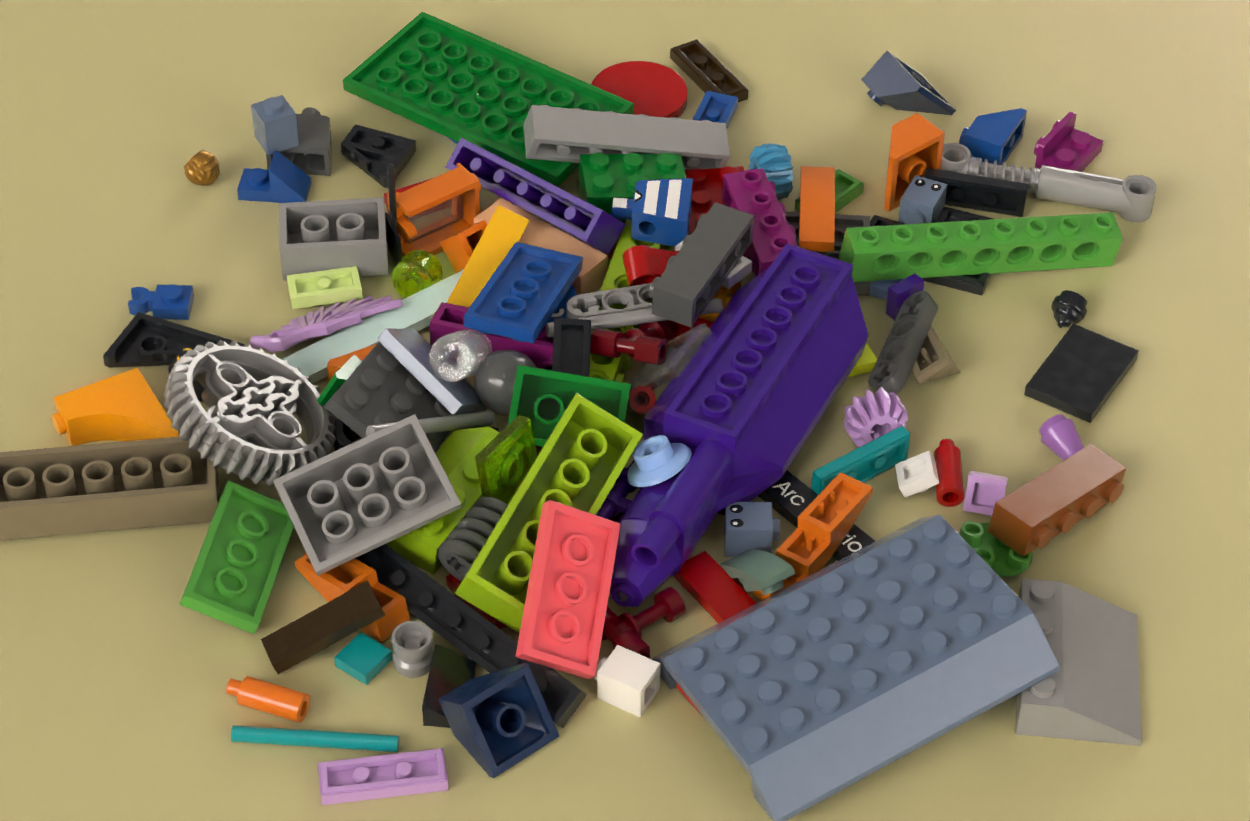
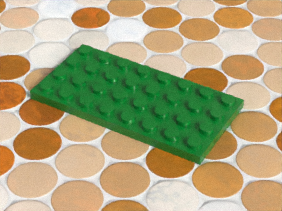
[343,12,634,187]

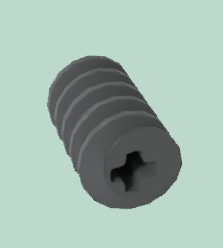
[438,497,508,581]

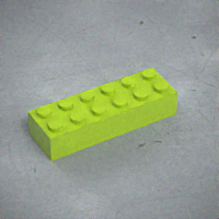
[454,393,643,633]

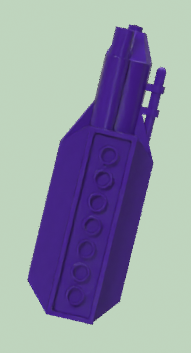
[596,243,869,607]

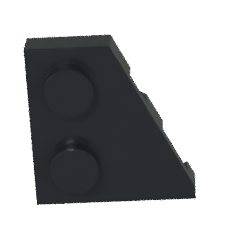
[341,124,416,188]

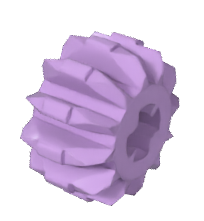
[843,387,908,447]

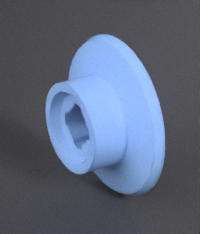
[628,435,692,487]

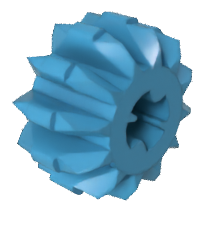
[748,143,794,200]

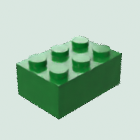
[577,153,686,224]
[506,365,631,447]

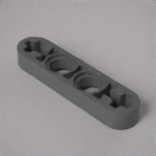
[868,290,938,395]

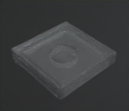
[630,323,712,390]

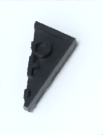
[103,312,245,368]

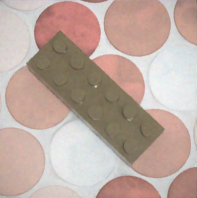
[0,437,219,541]

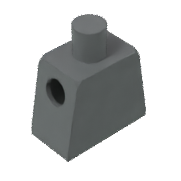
[266,107,332,176]

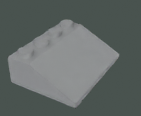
[273,414,462,576]
[1016,578,1142,746]

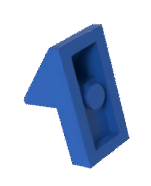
[237,151,312,203]

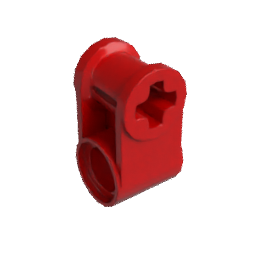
[622,245,679,286]

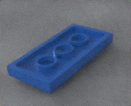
[464,242,583,343]

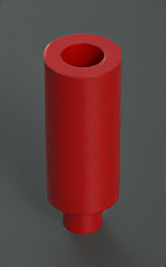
[627,386,656,415]
[934,439,964,507]

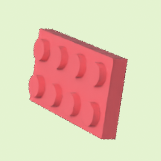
[515,500,621,679]

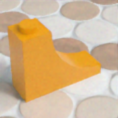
[51,367,180,446]

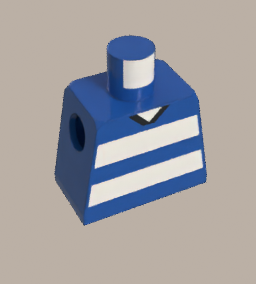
[612,178,693,247]

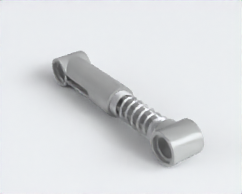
[940,143,1157,223]

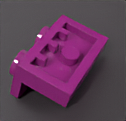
[1034,111,1103,172]

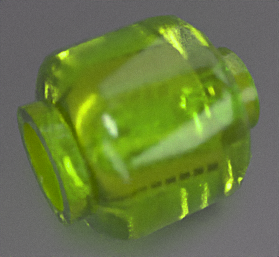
[391,250,443,299]

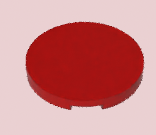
[591,61,687,118]

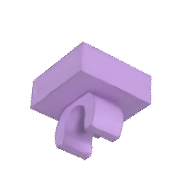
[963,470,1008,516]

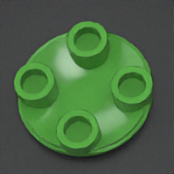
[959,521,1033,577]

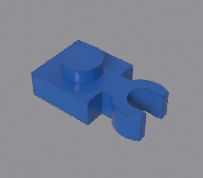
[128,284,194,320]

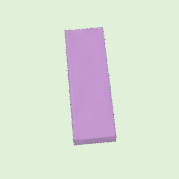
[318,748,449,805]

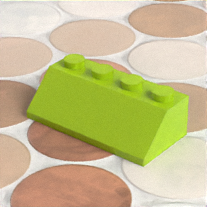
[386,427,521,575]

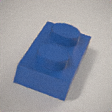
[692,91,738,129]

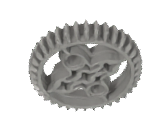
[163,340,336,486]

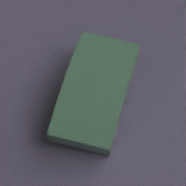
[719,549,796,595]

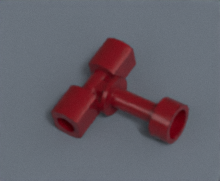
[590,321,670,365]
[601,587,686,659]

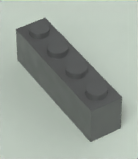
[649,202,754,328]

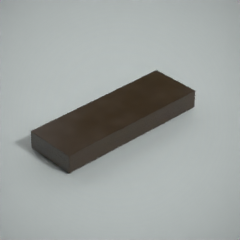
[670,39,749,102]
[261,581,385,674]

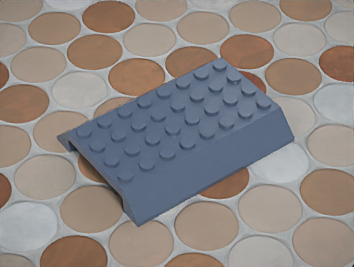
[650,515,1060,821]

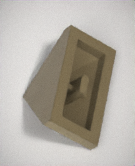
[912,326,960,383]

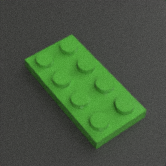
[179,481,294,634]

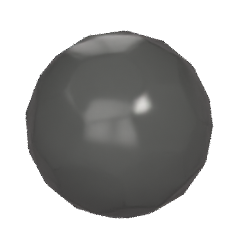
[474,349,537,415]

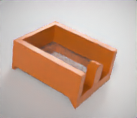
[387,163,482,265]

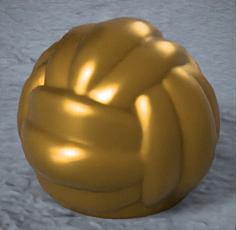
[184,150,220,186]

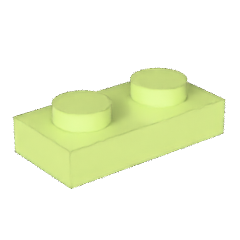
[287,266,363,309]

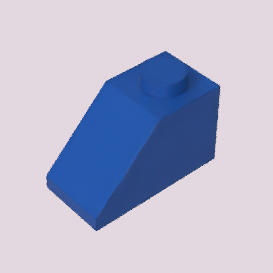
[959,108,1027,165]

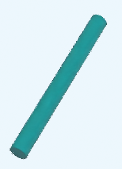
[231,725,399,752]

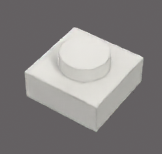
[895,450,940,498]

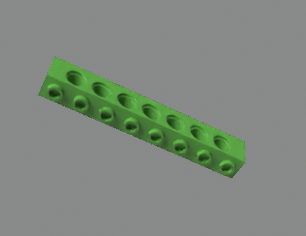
[839,212,1123,282]

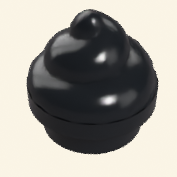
[1051,290,1087,328]

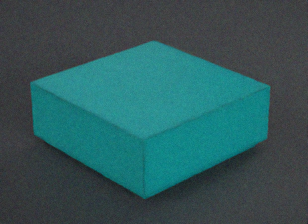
[334,632,392,685]

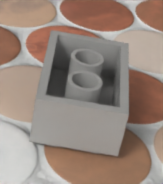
[279,198,389,281]

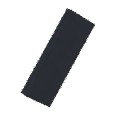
[925,168,1028,217]

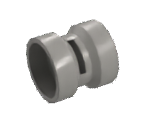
[392,621,433,678]

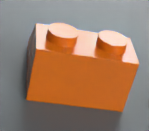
[884,113,945,212]

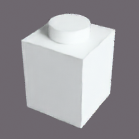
[594,645,661,717]

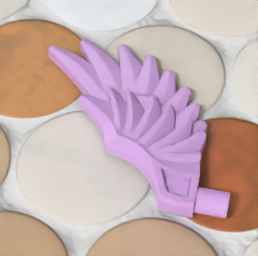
[250,295,403,352]

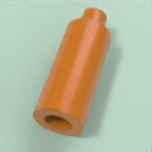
[226,676,310,723]

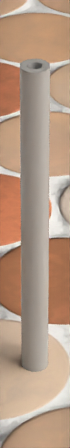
[545,298,723,338]

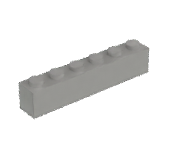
[523,105,730,170]

